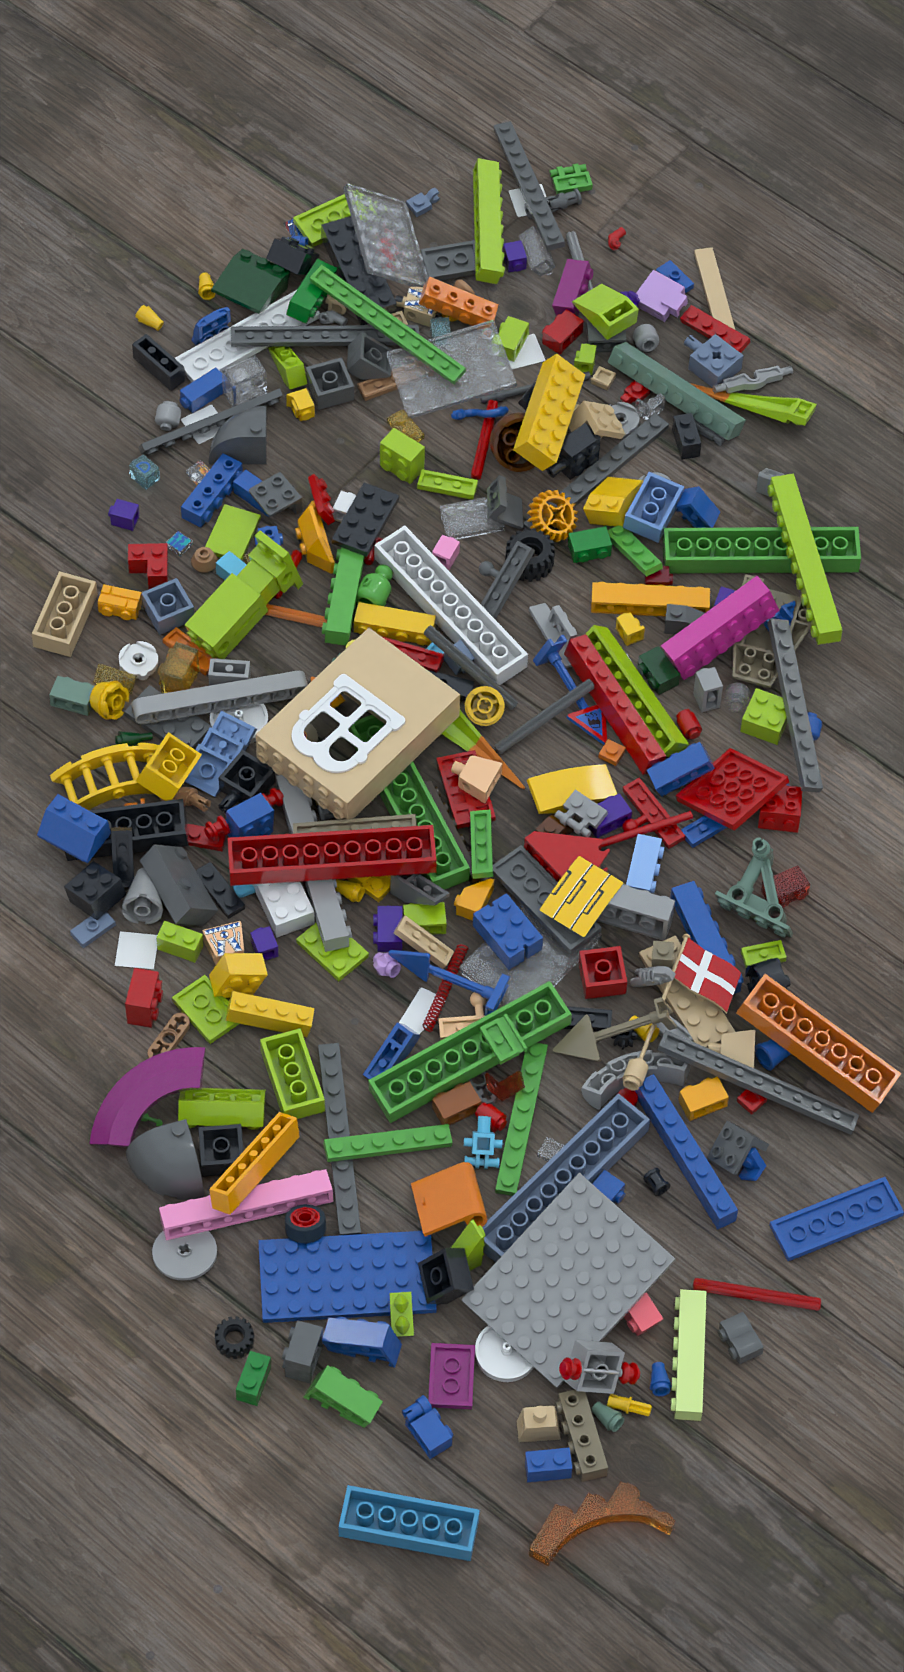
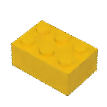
[136,732,202,801]

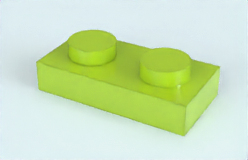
[741,940,787,968]

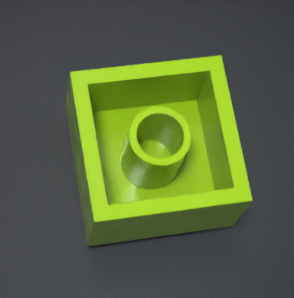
[380,428,425,484]
[740,688,788,745]

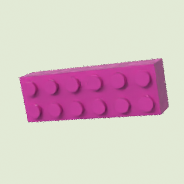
[661,576,780,680]

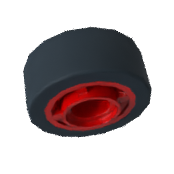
[285,1204,326,1243]

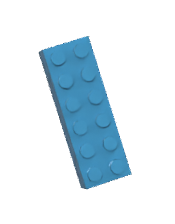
[339,1485,480,1561]

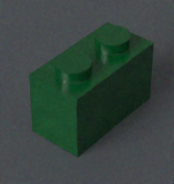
[637,646,680,695]

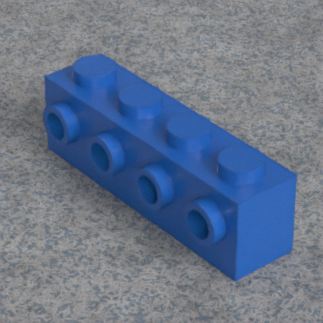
[181,453,243,528]

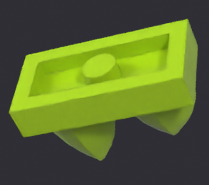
[389,1292,414,1337]

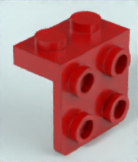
[758,785,802,833]

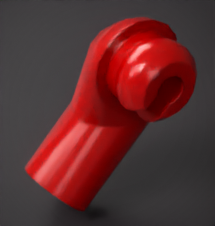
[608,227,626,250]

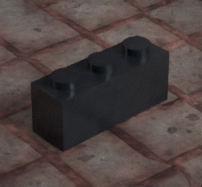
[132,334,185,391]

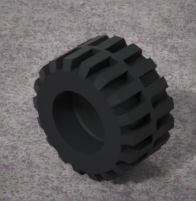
[505,529,555,582]

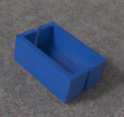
[473,893,543,970]

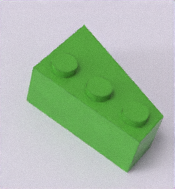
[303,1365,383,1428]

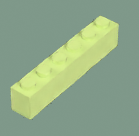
[671,1289,706,1421]

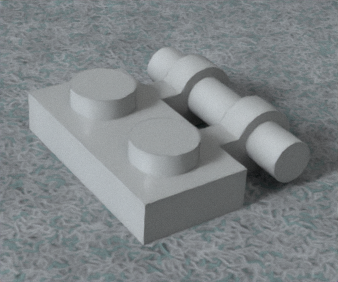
[555,790,608,837]

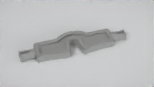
[713,366,793,393]

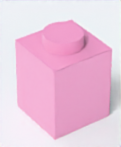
[432,535,460,570]

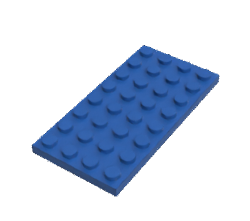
[258,1231,437,1323]

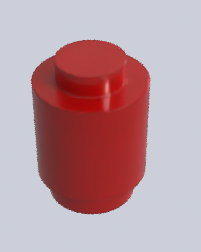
[676,709,702,739]
[475,1102,507,1132]

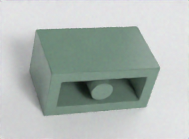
[49,676,95,716]

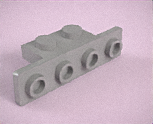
[529,603,577,668]

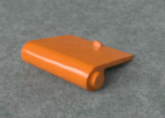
[411,1162,488,1237]

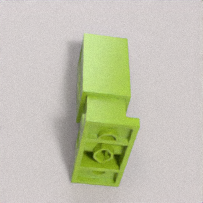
[185,530,303,659]

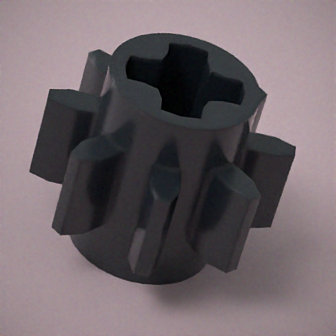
[611,1022,637,1050]

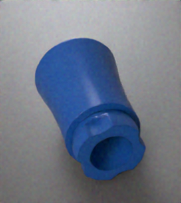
[755,1039,791,1070]

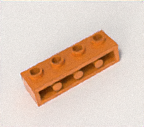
[419,277,499,332]

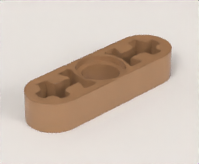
[148,1013,190,1059]

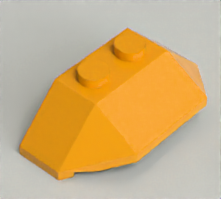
[295,500,335,574]

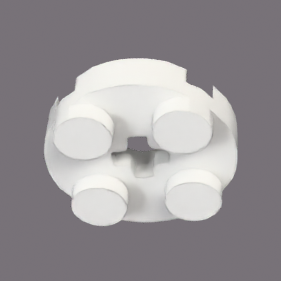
[119,641,159,680]

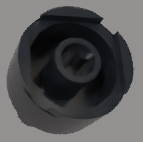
[745,958,791,993]

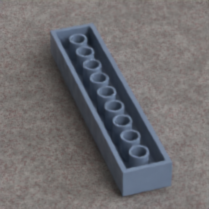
[482,1093,650,1263]

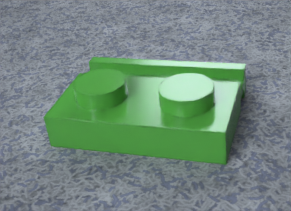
[480,1014,527,1065]

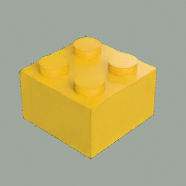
[209,953,268,998]

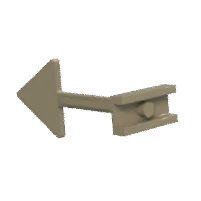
[553,997,677,1062]

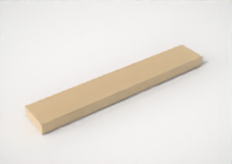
[694,247,735,329]

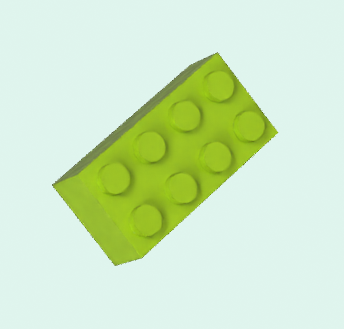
[260,1028,325,1119]

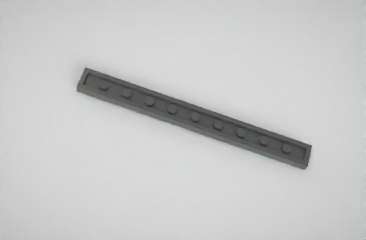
[493,121,565,251]
[230,325,419,347]
[523,413,669,531]
[768,619,823,793]
[657,1030,859,1135]
[318,1043,361,1236]

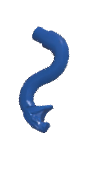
[451,406,509,420]

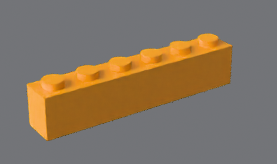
[591,582,710,616]
[209,1112,300,1215]

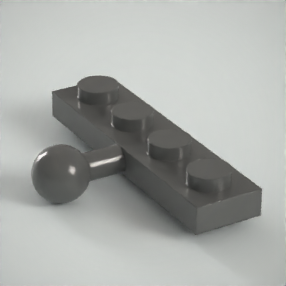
[479,541,535,619]

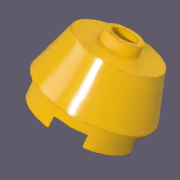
[90,681,129,720]
[465,686,505,726]

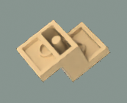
[568,401,625,439]

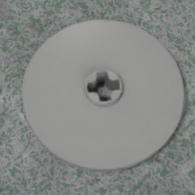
[152,1231,217,1281]

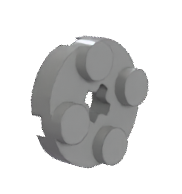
[610,402,640,439]

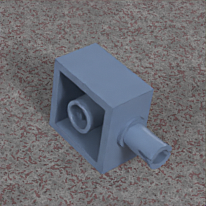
[684,334,743,388]

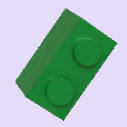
[568,526,612,563]
[236,1351,271,1406]

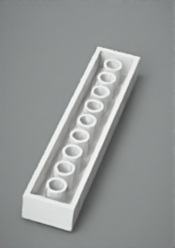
[374,526,528,685]

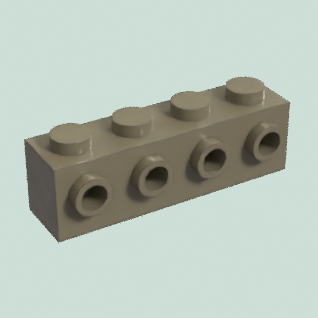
[555,1390,608,1482]

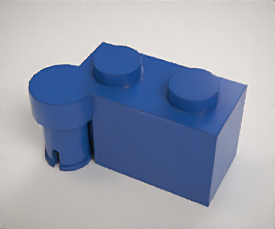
[402,1395,453,1459]

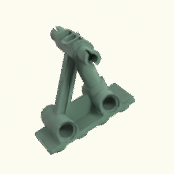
[715,838,793,938]

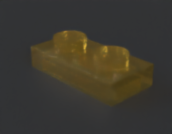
[387,409,425,442]

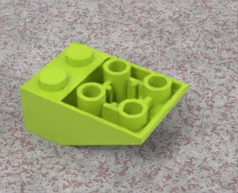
[572,284,639,340]

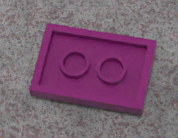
[428,1343,475,1410]

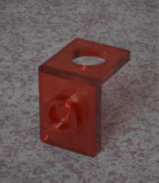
[484,1071,525,1101]

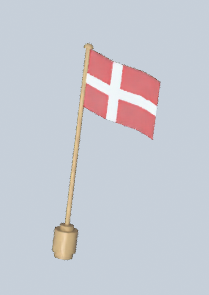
[622,934,741,1091]

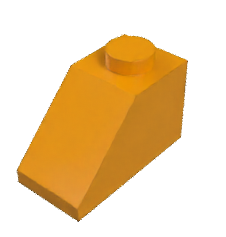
[454,878,494,921]

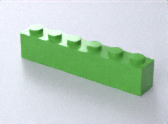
[322,547,365,646]

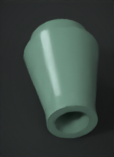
[591,1402,624,1432]

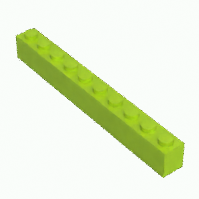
[767,474,842,645]

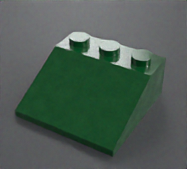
[211,248,290,314]

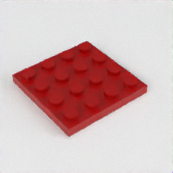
[675,748,789,831]

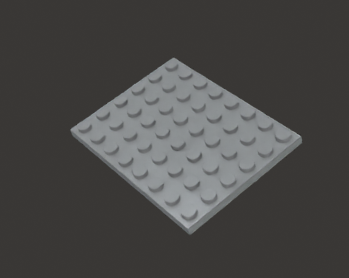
[462,1173,676,1389]

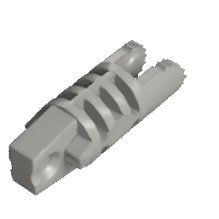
[630,966,676,987]

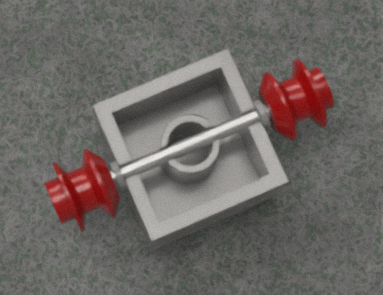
[559,1340,640,1394]

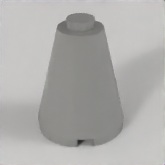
[122,868,163,924]

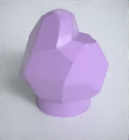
[373,952,401,978]

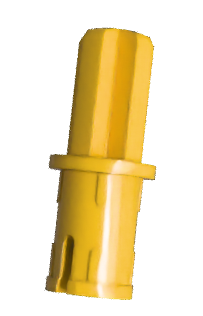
[607,1394,652,1416]

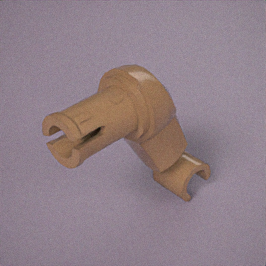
[151,787,211,812]

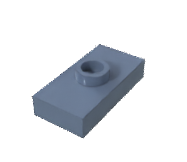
[70,912,116,948]

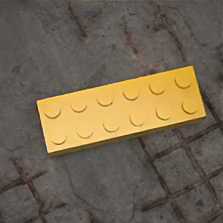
[513,354,585,471]

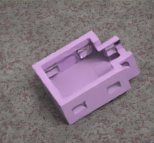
[636,270,688,322]

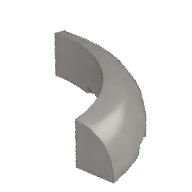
[581,1050,691,1110]

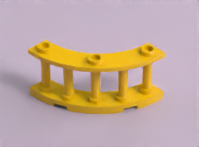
[50,743,159,810]

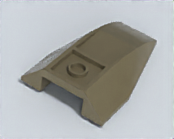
[732,574,811,689]

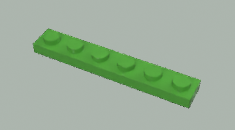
[323,1124,453,1162]

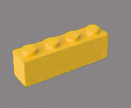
[354,602,436,645]
[225,991,314,1037]

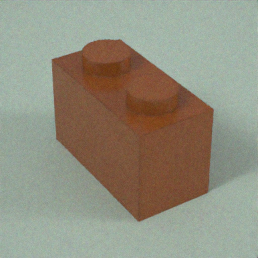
[432,1081,482,1126]

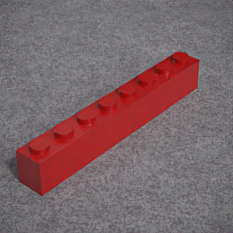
[564,634,666,775]

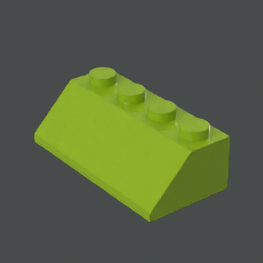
[178,1088,266,1130]

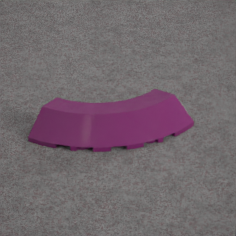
[89,1047,206,1147]

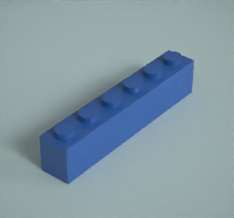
[670,881,744,994]

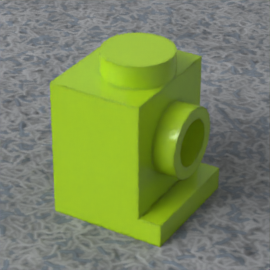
[574,343,596,375]

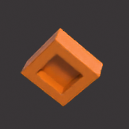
[598,739,626,766]

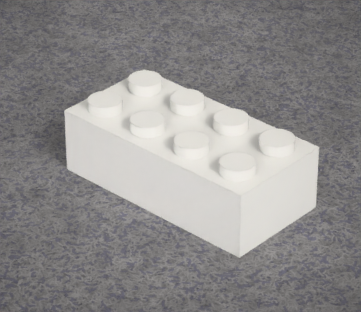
[252,881,315,938]

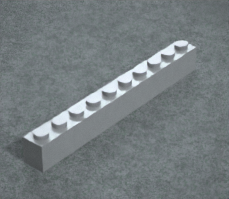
[276,775,352,952]

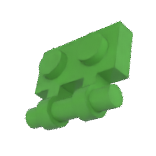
[549,163,593,195]

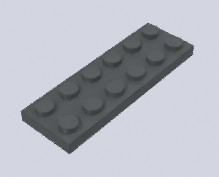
[493,845,602,954]

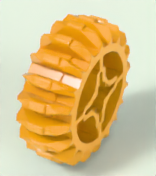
[527,490,578,542]

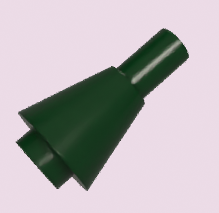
[115,731,153,747]

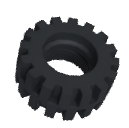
[215,1316,254,1359]

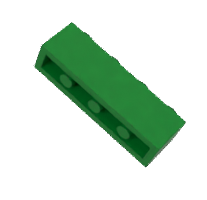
[286,259,337,324]

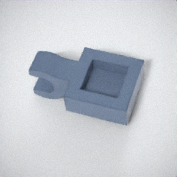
[406,188,440,217]

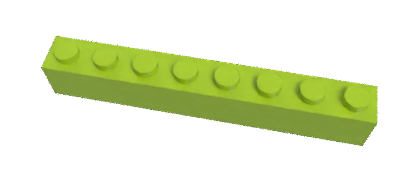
[473,158,505,284]
[586,625,689,757]

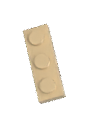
[394,916,454,969]

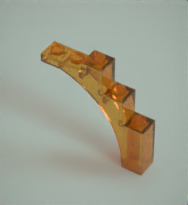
[529,1481,676,1566]

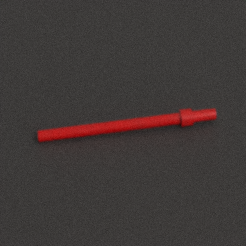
[598,811,693,850]

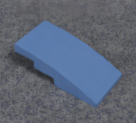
[184,711,257,797]

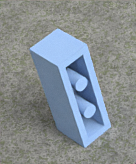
[626,834,664,893]

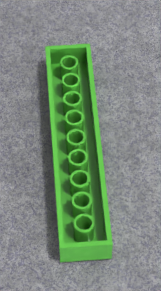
[663,527,861,573]
[349,715,470,890]
[368,981,572,1123]

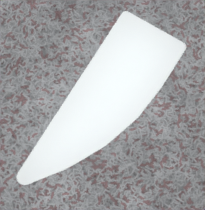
[399,988,445,1034]

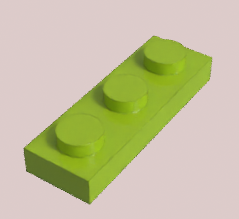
[417,469,478,500]

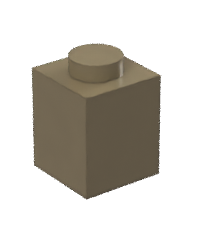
[652,941,674,970]

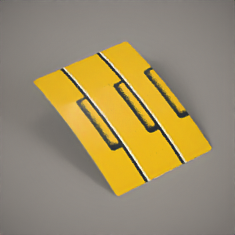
[540,856,623,937]

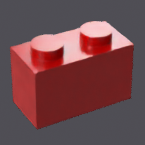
[542,309,584,355]

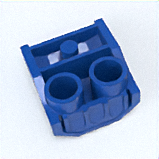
[192,307,231,346]

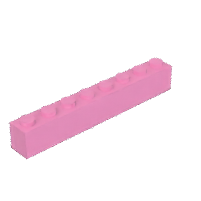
[159,1169,333,1240]

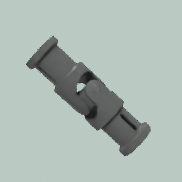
[525,188,582,219]

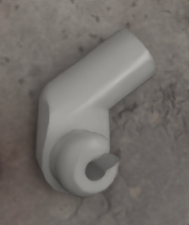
[319,310,348,326]

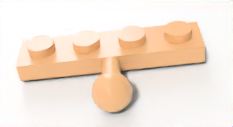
[438,992,486,1041]

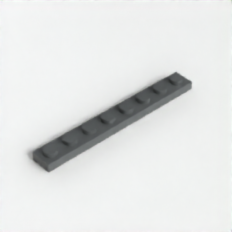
[139,388,283,455]

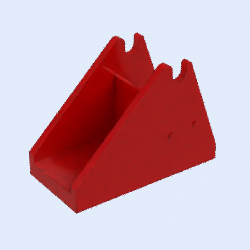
[524,831,610,882]

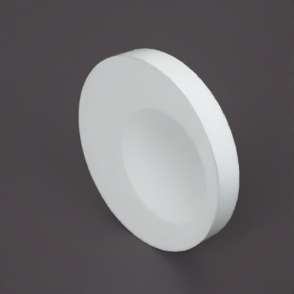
[210,704,268,744]
[475,1326,534,1382]

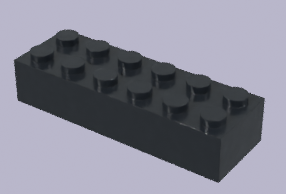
[321,214,397,325]
[64,799,189,861]

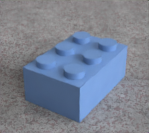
[623,472,684,543]

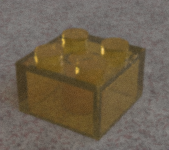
[158,642,199,694]

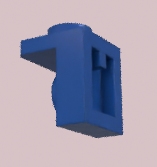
[739,1148,766,1181]

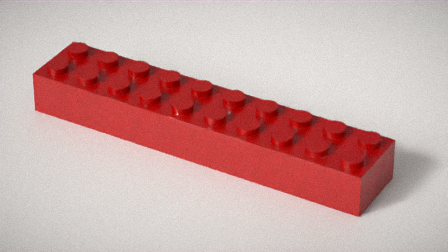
[227,825,437,886]

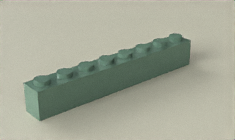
[608,342,746,441]

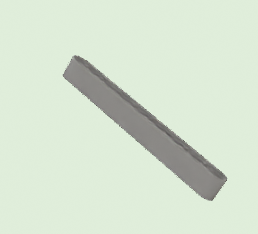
[131,671,308,724]

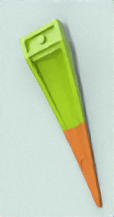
[690,383,817,426]
[441,710,525,789]

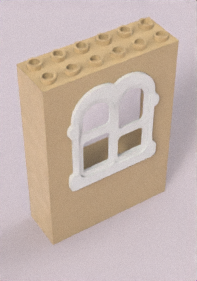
[256,628,460,820]

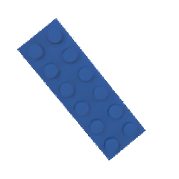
[769,1177,904,1261]

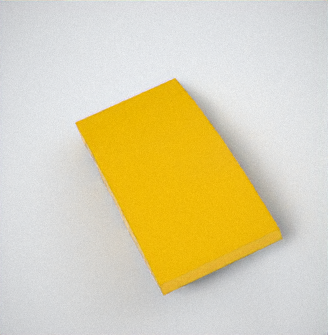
[527,764,617,814]

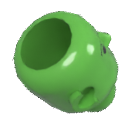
[356,564,393,606]

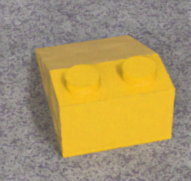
[583,477,643,527]

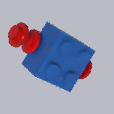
[204,788,284,841]

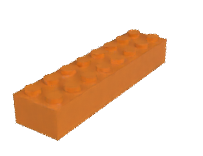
[736,974,901,1113]

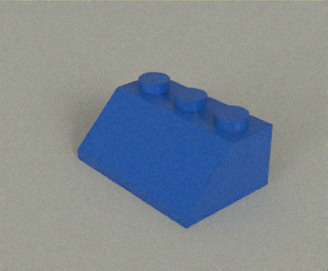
[37,794,111,864]

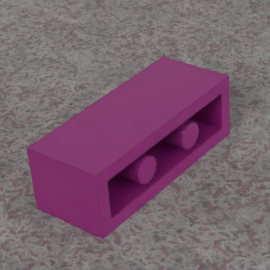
[552,259,593,316]

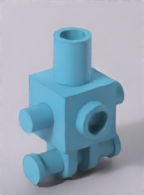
[464,1116,502,1169]

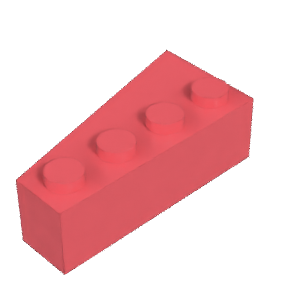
[624,1292,663,1336]

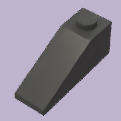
[664,604,705,634]
[390,874,449,906]

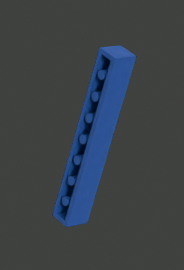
[635,1074,738,1230]

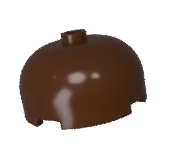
[490,412,535,472]

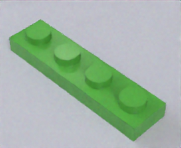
[608,526,663,577]
[470,810,493,879]

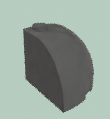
[209,406,267,464]
[126,1119,204,1200]

